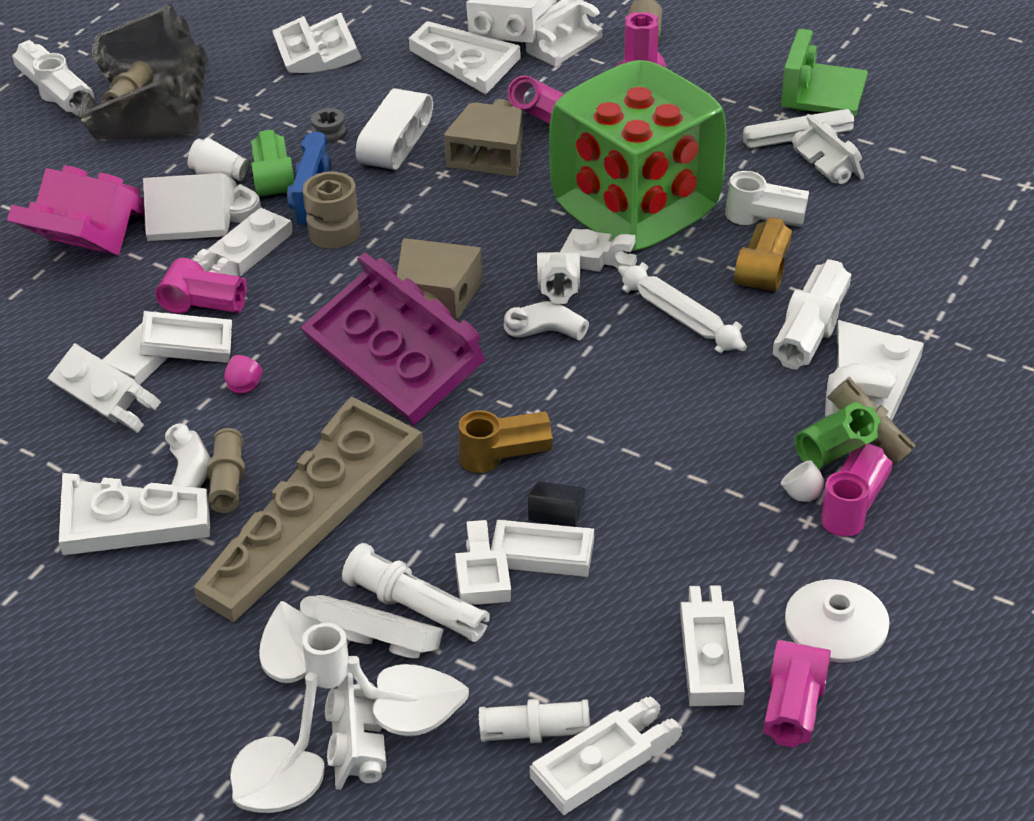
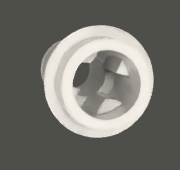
[187,138,249,181]

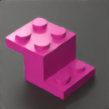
[7,165,145,256]

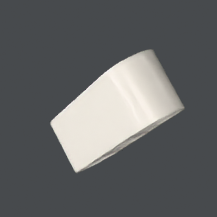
[356,88,433,170]

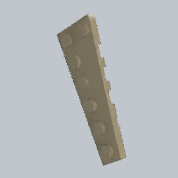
[194,396,423,622]

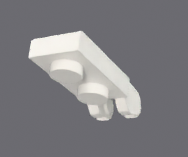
[192,208,293,276]
[48,343,161,433]
[530,696,683,815]

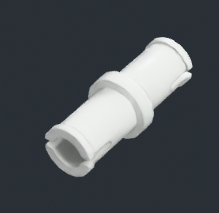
[479,699,590,743]

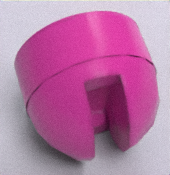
[224,355,263,394]

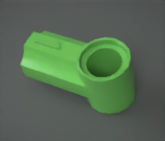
[251,130,294,197]
[794,401,881,470]

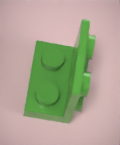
[781,29,868,117]

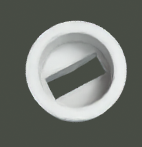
[781,460,824,502]

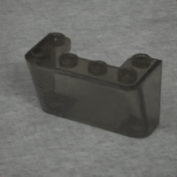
[78,4,208,141]

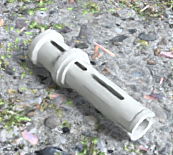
[342,543,490,642]

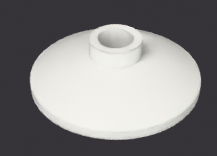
[785,579,889,663]

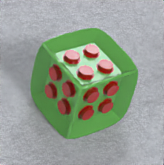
[549,60,726,251]

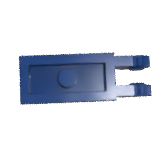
[287,131,331,225]

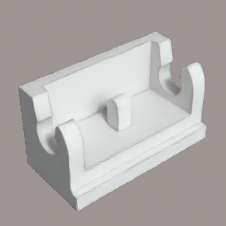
[526,0,603,66]

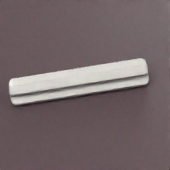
[743,109,854,149]

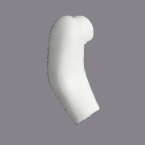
[504,301,589,340]
[165,423,210,488]

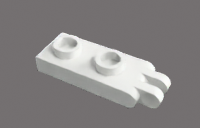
[680,585,745,706]
[300,595,444,658]

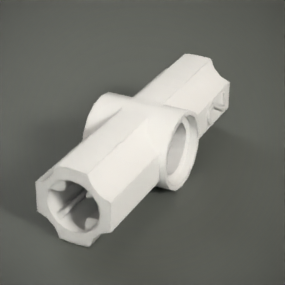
[12,40,94,116]
[773,259,851,370]

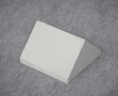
[143,173,237,241]

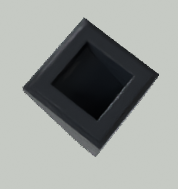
[528,481,585,527]

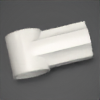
[725,171,809,227]
[537,252,580,304]

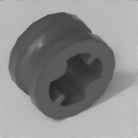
[311,108,346,143]

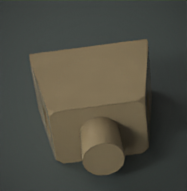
[444,99,523,177]
[397,238,483,320]

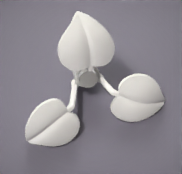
[231,601,469,813]

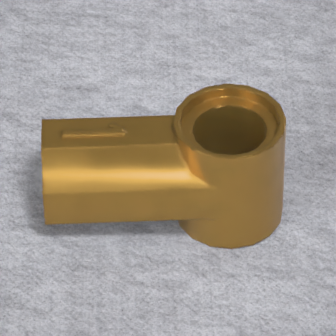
[734,217,792,292]
[459,410,553,473]

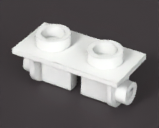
[792,114,865,184]
[325,673,386,790]

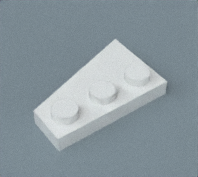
[409,21,521,94]
[837,320,924,420]
[59,473,210,555]

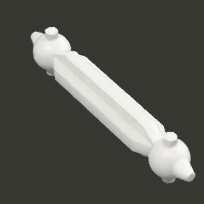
[618,262,747,354]

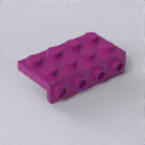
[300,252,485,426]

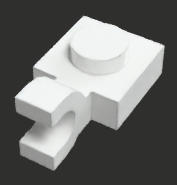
[560,229,637,272]
[455,520,511,605]

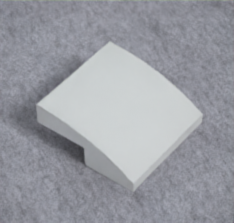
[272,13,362,73]

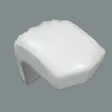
[825,363,896,417]

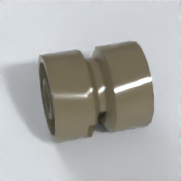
[302,172,360,249]

